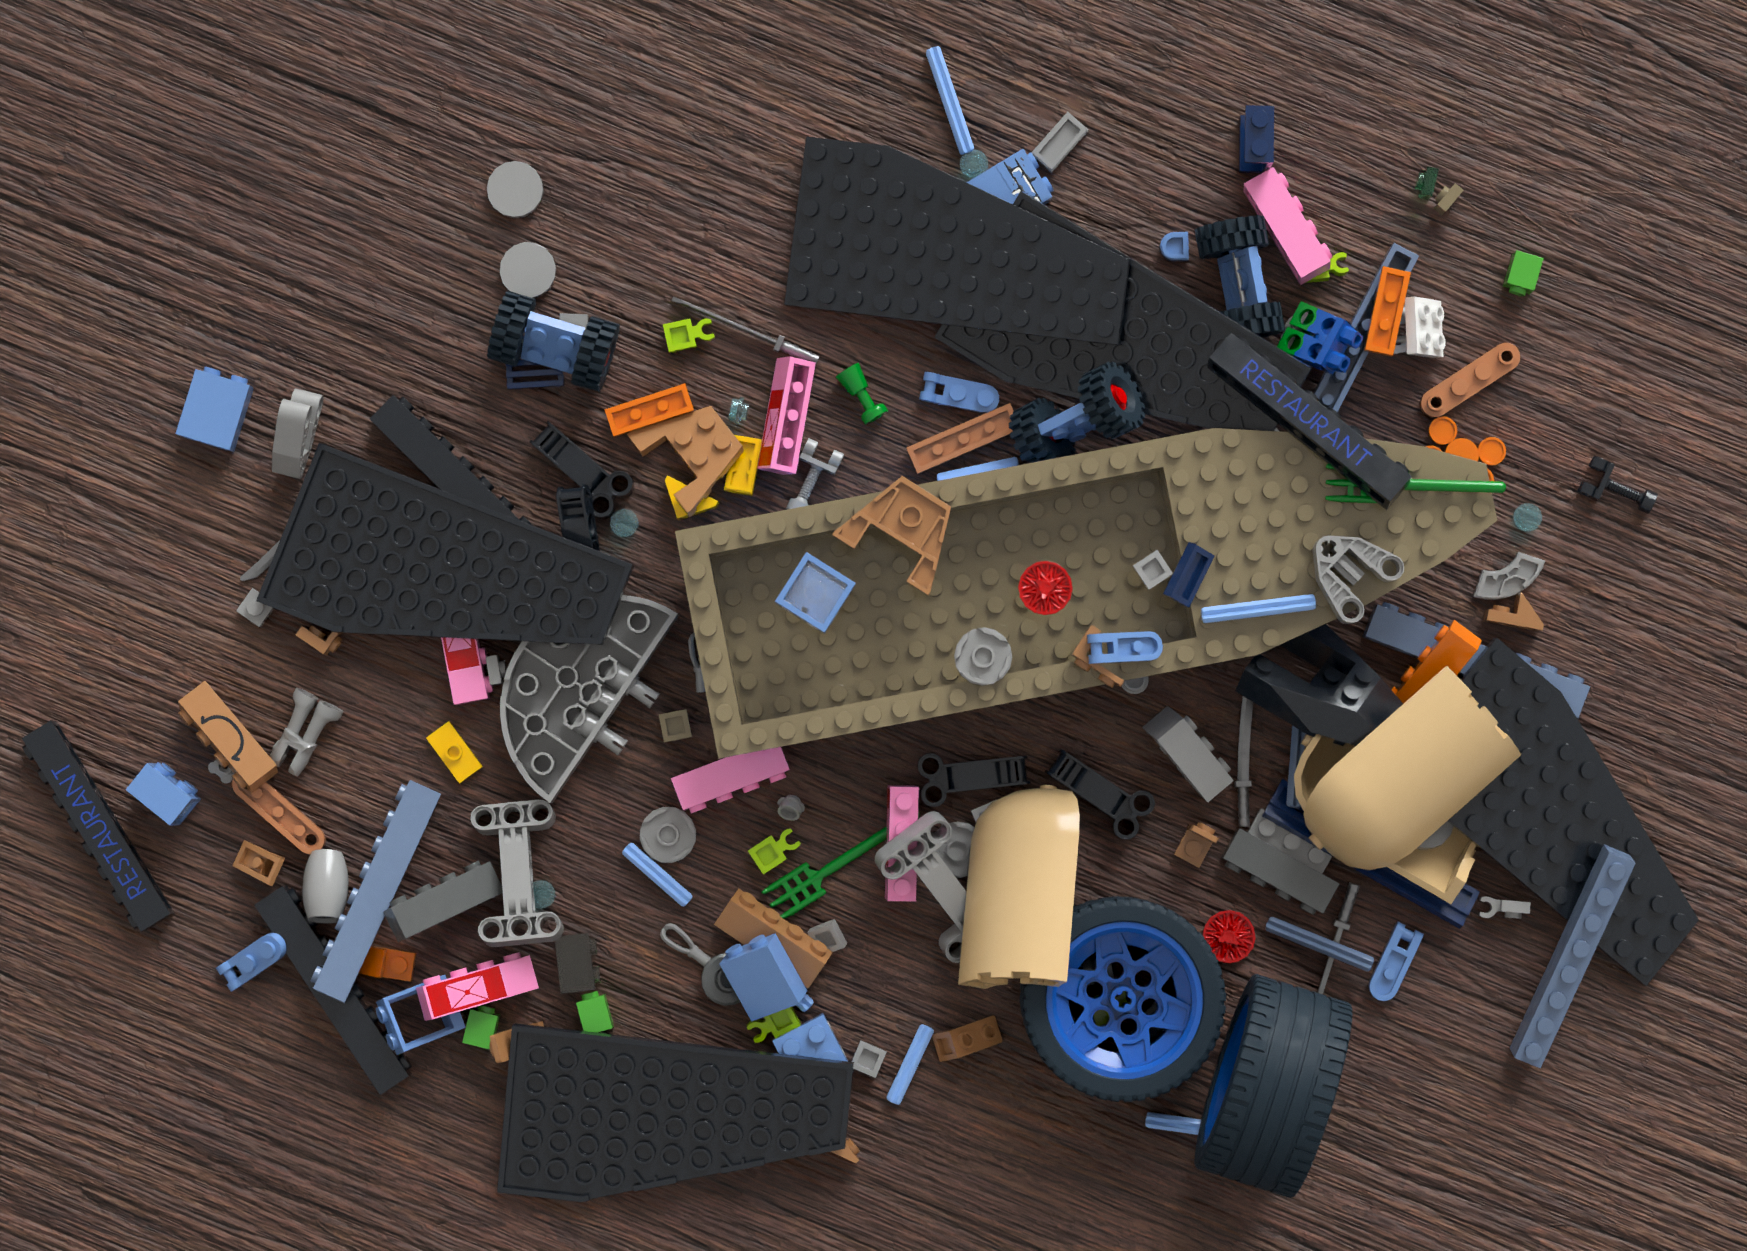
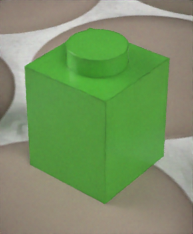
[1503,250,1544,296]
[576,991,614,1033]
[462,1005,500,1049]

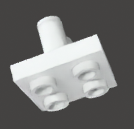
[1394,297,1445,358]

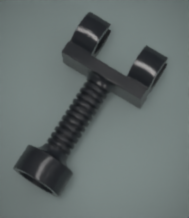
[1577,456,1658,514]

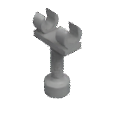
[786,438,844,510]

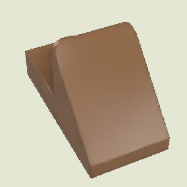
[1483,592,1544,631]
[233,840,285,886]

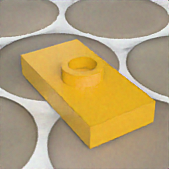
[724,435,762,496]
[426,721,483,784]

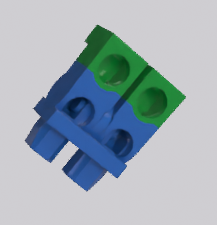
[1277,301,1363,375]

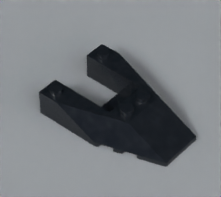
[1235,624,1403,746]

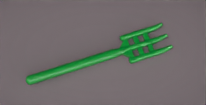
[1325,464,1506,503]
[761,811,920,919]

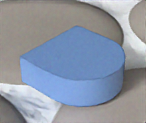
[1160,232,1189,261]

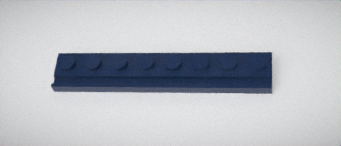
[1262,779,1480,929]

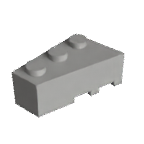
[1142,706,1234,802]

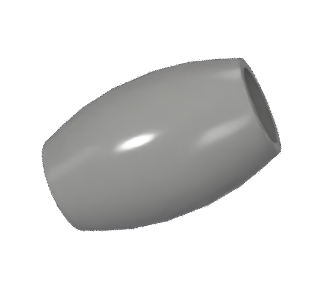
[302,849,349,923]

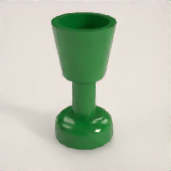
[835,363,889,425]

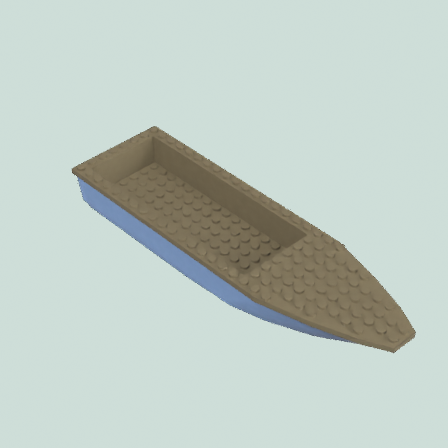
[675,428,1497,759]

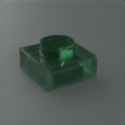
[1415,166,1439,200]

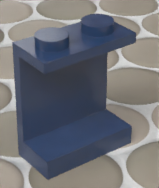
[1239,105,1274,173]

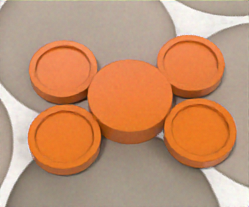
[1426,416,1506,481]

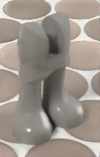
[270,688,344,777]

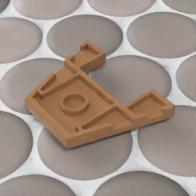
[627,406,744,517]
[832,476,951,595]

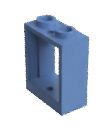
[376,974,466,1055]

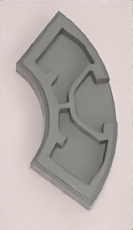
[1473,552,1545,600]

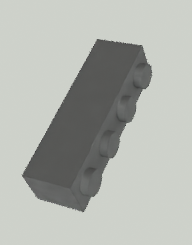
[1221,828,1339,915]
[383,861,503,943]

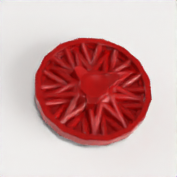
[1018,561,1073,615]
[1202,910,1256,963]

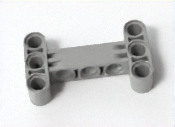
[470,800,564,947]
[875,811,966,963]

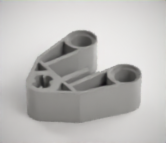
[272,388,324,479]
[1312,536,1404,624]

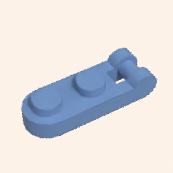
[919,372,999,413]
[1087,631,1163,664]
[1368,921,1424,1001]
[216,933,287,992]

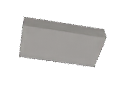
[1031,112,1089,173]

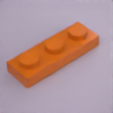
[1364,266,1411,357]
[605,383,694,437]

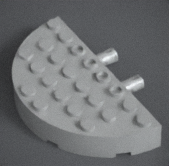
[500,595,679,803]

